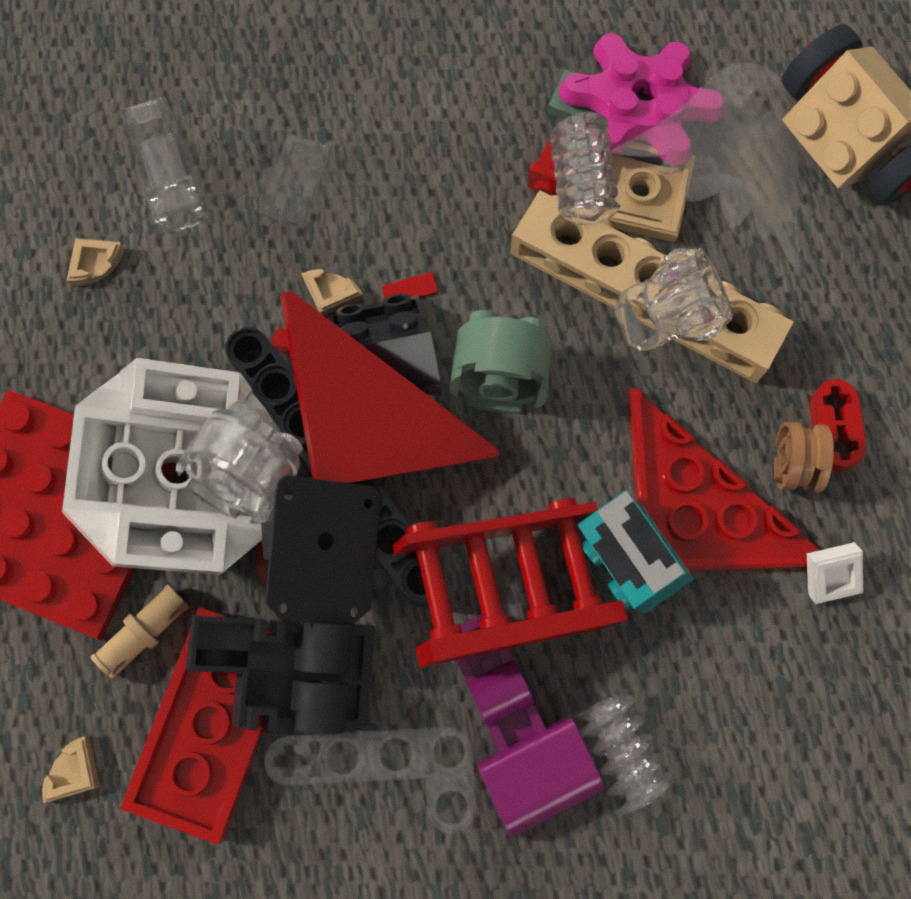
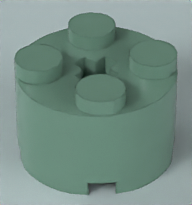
[450,310,553,414]

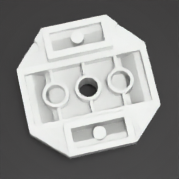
[62,358,282,575]

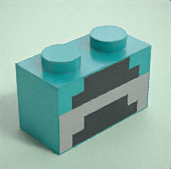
[577,489,694,613]

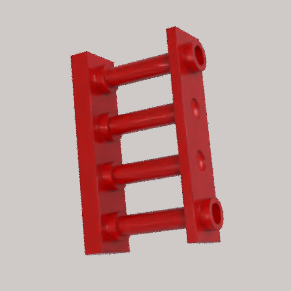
[393,498,628,668]

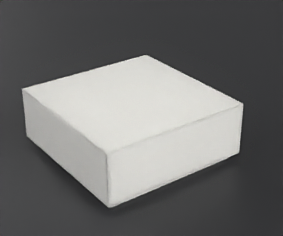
[807,542,863,604]

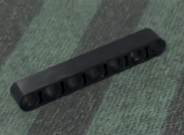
[225,327,445,608]

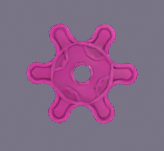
[559,33,724,166]

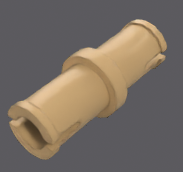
[90,584,190,680]

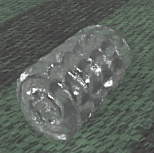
[549,112,620,225]
[571,694,674,816]

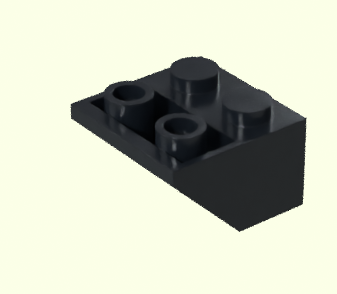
[328,294,441,388]

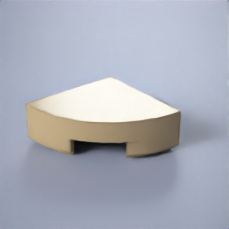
[67,238,125,286]
[301,269,364,316]
[42,736,100,803]

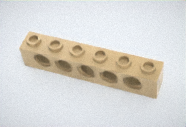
[510,190,794,383]

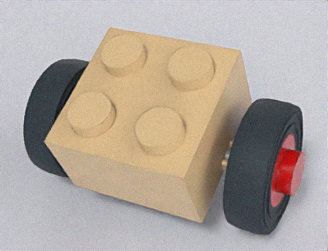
[781,24,911,206]

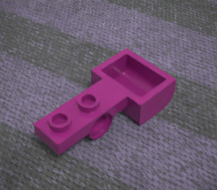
[456,615,605,839]

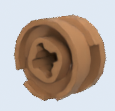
[774,421,834,493]

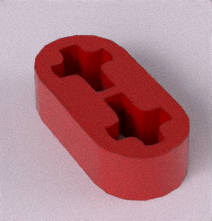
[809,379,866,472]

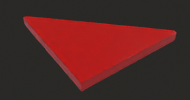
[280,291,499,483]
[628,388,819,571]

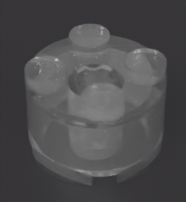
[176,402,303,524]

